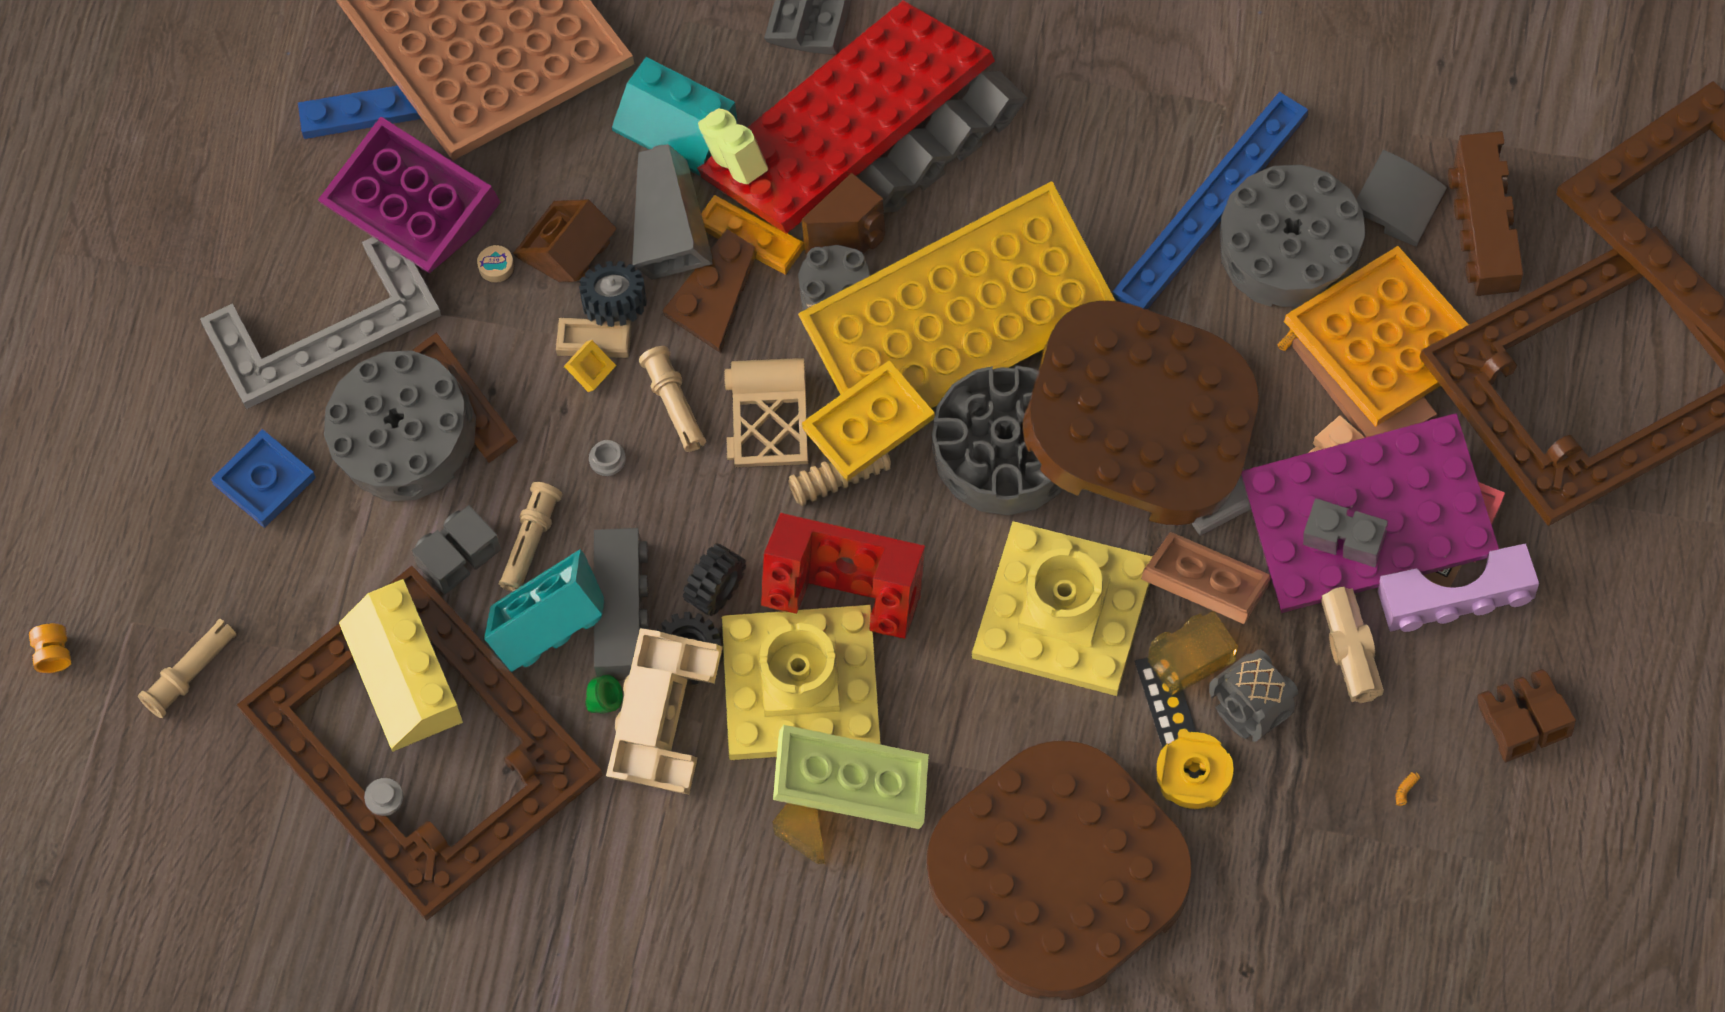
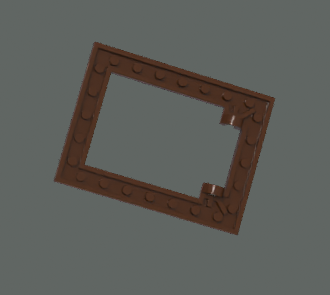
[1556,81,1725,352]
[1419,226,1725,526]
[237,566,603,921]

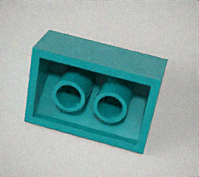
[612,57,738,176]
[484,549,605,672]

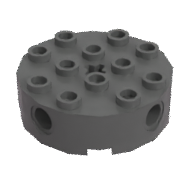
[1220,165,1365,310]
[324,351,476,501]
[932,366,1063,515]

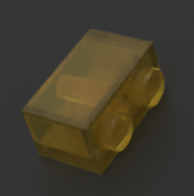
[1148,611,1238,696]

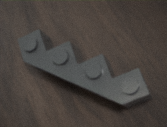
[856,71,1027,213]

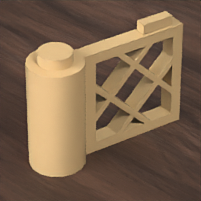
[725,358,808,467]

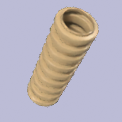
[788,453,891,506]

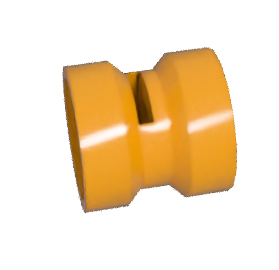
[29,623,71,673]

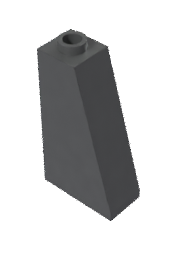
[632,144,713,280]

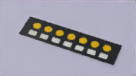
[1134,651,1206,778]

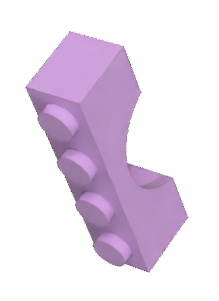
[1377,543,1539,632]

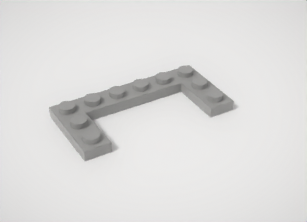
[200,237,441,409]

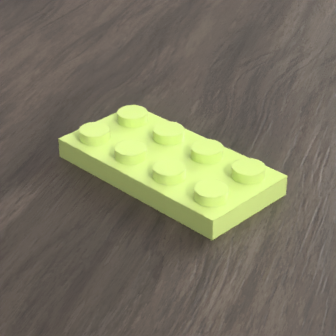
[773,725,929,829]

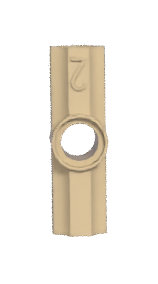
[1321,587,1384,703]

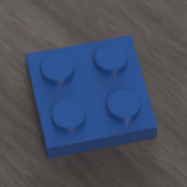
[211,429,316,528]

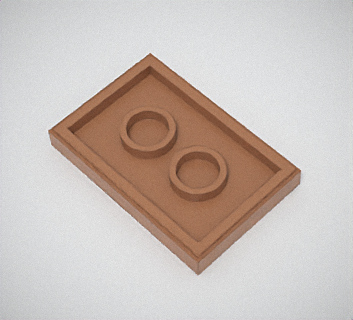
[1141,532,1271,624]

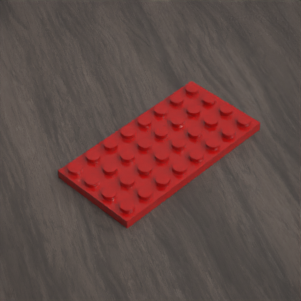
[697,0,995,234]

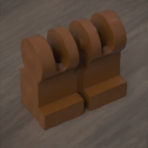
[1477,669,1576,763]

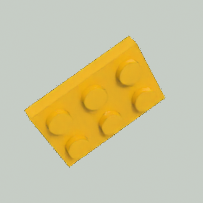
[802,360,935,482]

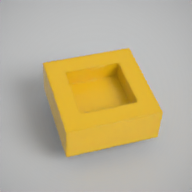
[564,340,616,392]

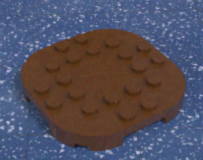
[1023,300,1259,525]
[927,741,1191,1000]

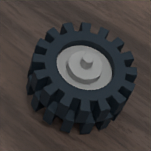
[579,261,647,327]

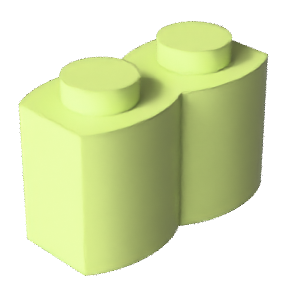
[698,108,768,184]

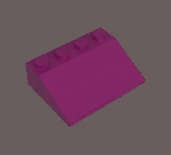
[318,116,501,273]

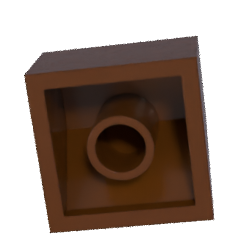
[802,173,885,255]
[513,199,617,282]

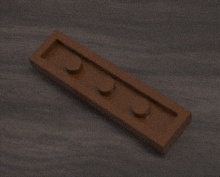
[411,332,518,463]

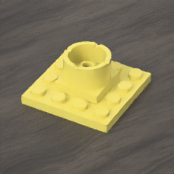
[972,521,1152,696]
[722,605,881,760]

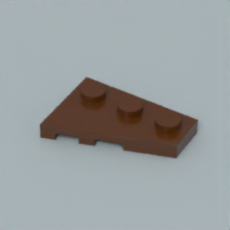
[662,229,757,353]

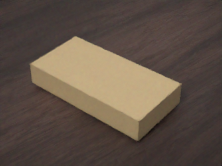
[556,318,631,358]

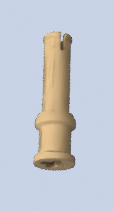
[639,346,706,452]
[498,482,563,592]
[138,619,236,718]

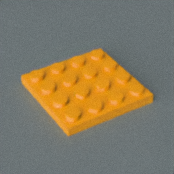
[1284,246,1469,427]

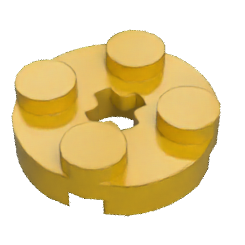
[1156,732,1234,809]

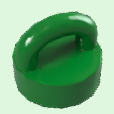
[585,675,623,714]

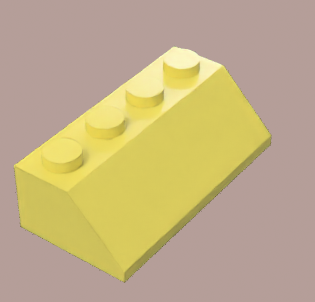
[339,579,463,752]

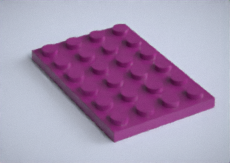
[1241,413,1499,613]

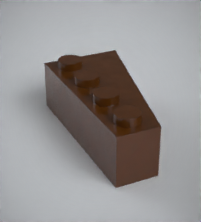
[1448,131,1523,296]

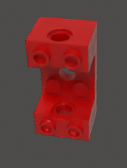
[761,513,925,639]

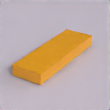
[701,195,805,275]

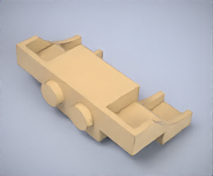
[606,628,723,795]

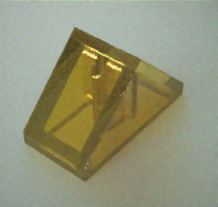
[772,803,825,864]

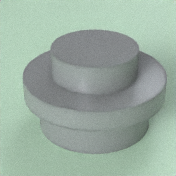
[589,440,626,476]
[364,778,403,816]

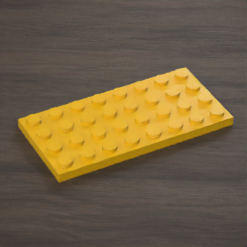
[798,181,1115,409]

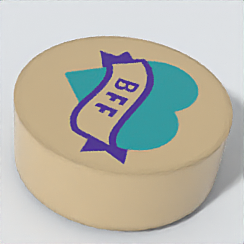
[477,245,514,282]

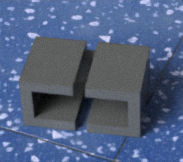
[1303,498,1388,567]
[412,505,501,595]

